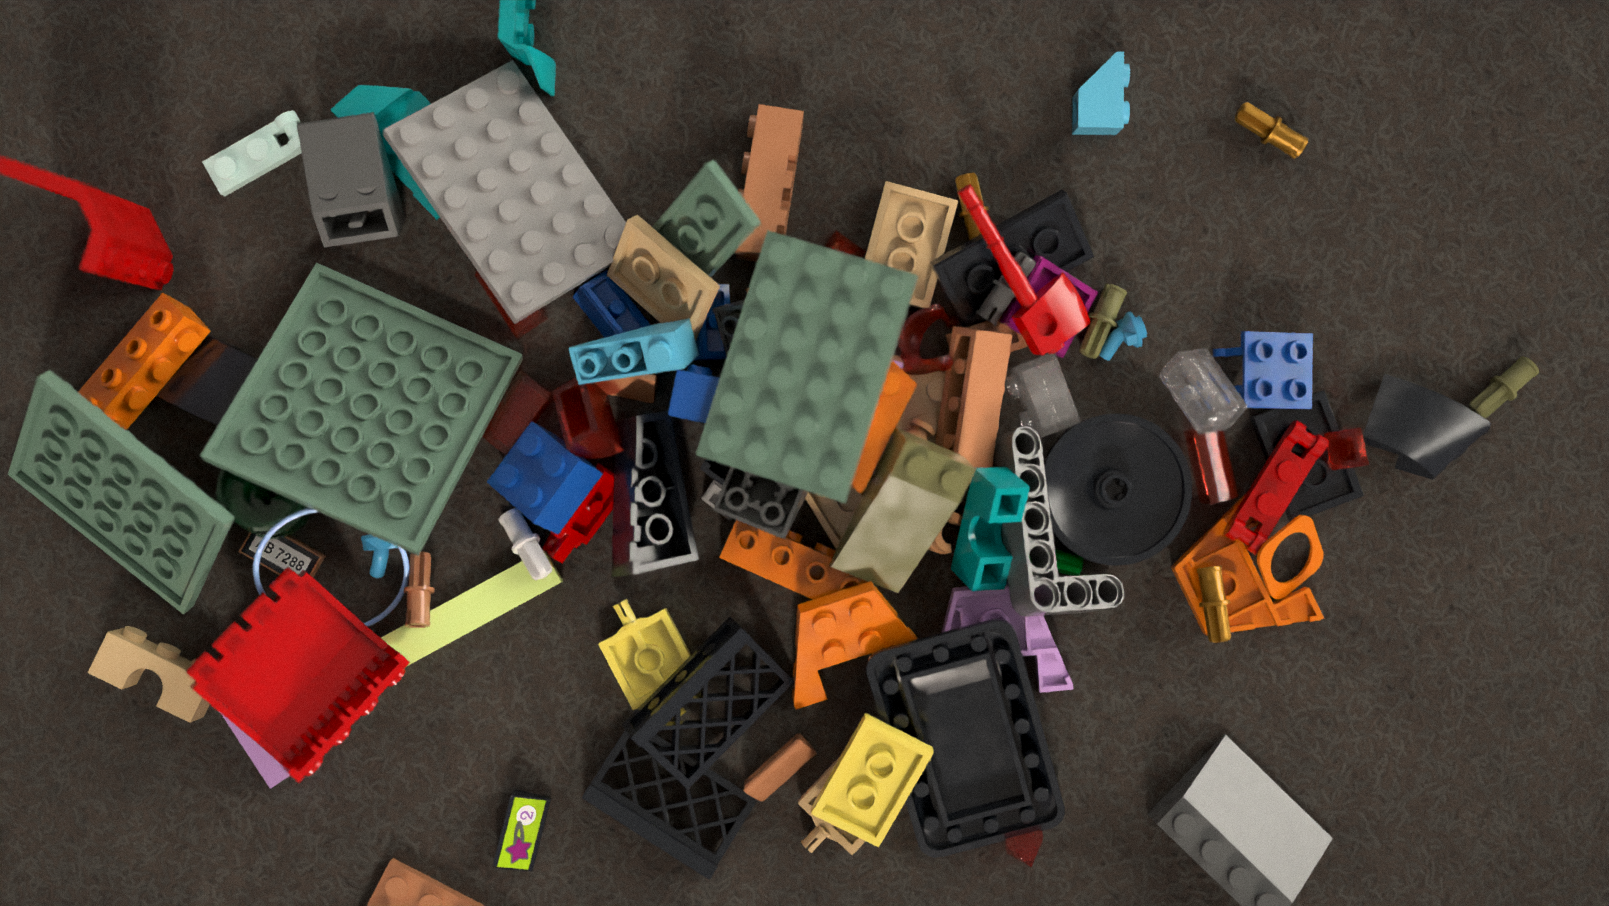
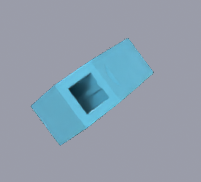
[569,318,699,385]

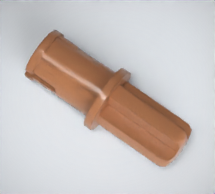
[404,552,435,628]

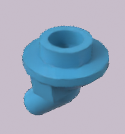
[1099,311,1147,361]
[361,534,398,578]

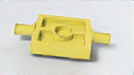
[598,599,691,719]

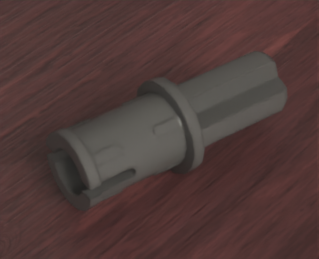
[976,252,1036,326]

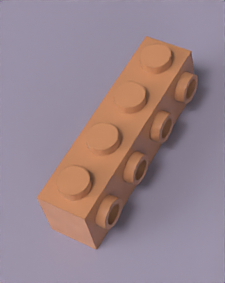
[935,326,1012,484]

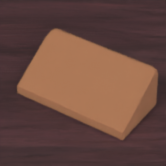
[581,373,659,403]
[743,733,817,801]

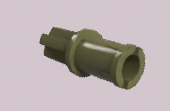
[1079,284,1127,359]
[1469,356,1539,419]

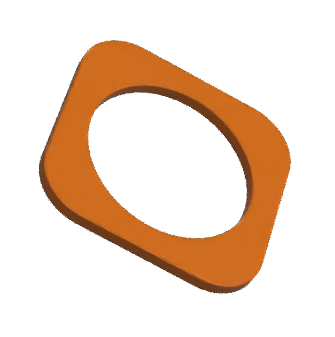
[1257,515,1323,600]

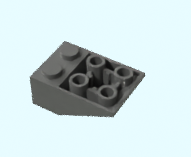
[297,112,406,248]
[713,466,809,539]

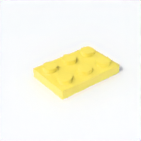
[811,713,934,847]

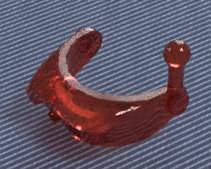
[898,304,958,375]

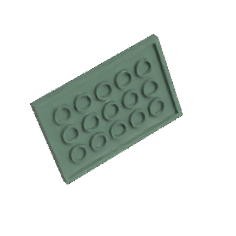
[696,230,918,503]
[8,370,235,614]

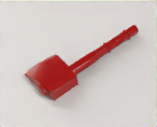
[957,184,1091,355]

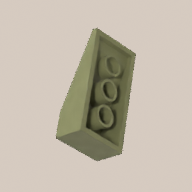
[830,428,976,593]

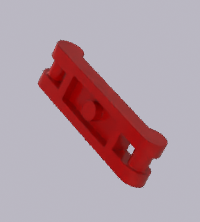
[1223,420,1329,555]

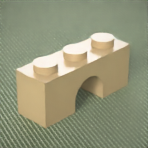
[88,626,210,723]

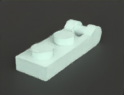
[202,111,302,196]

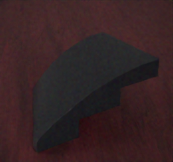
[156,335,258,425]
[1361,374,1491,480]

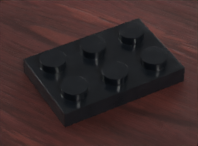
[1250,390,1364,522]

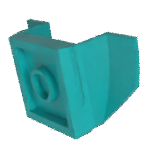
[498,0,556,96]
[331,85,440,220]

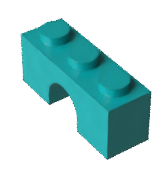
[951,467,1030,591]

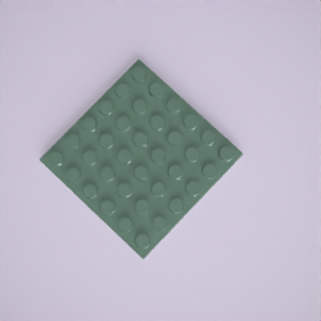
[200,263,523,556]

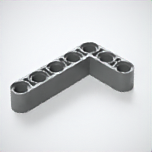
[993,426,1124,617]

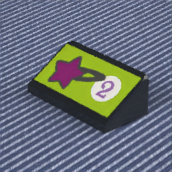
[492,789,552,871]

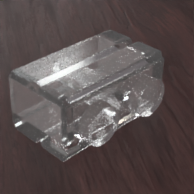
[1159,348,1247,435]
[1005,352,1081,438]

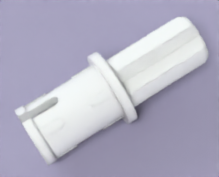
[499,508,552,580]

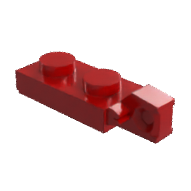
[542,463,614,563]

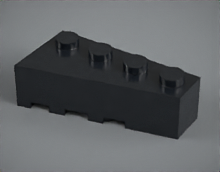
[611,411,699,577]

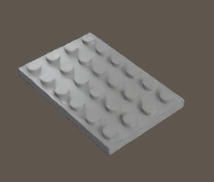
[383,60,626,324]

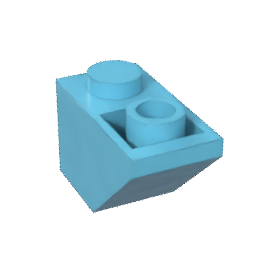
[1072,52,1130,135]

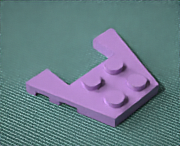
[941,582,1073,693]

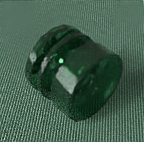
[216,469,311,539]

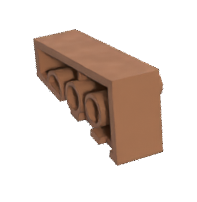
[735,104,804,262]

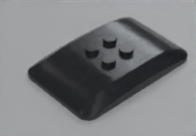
[866,618,1065,858]

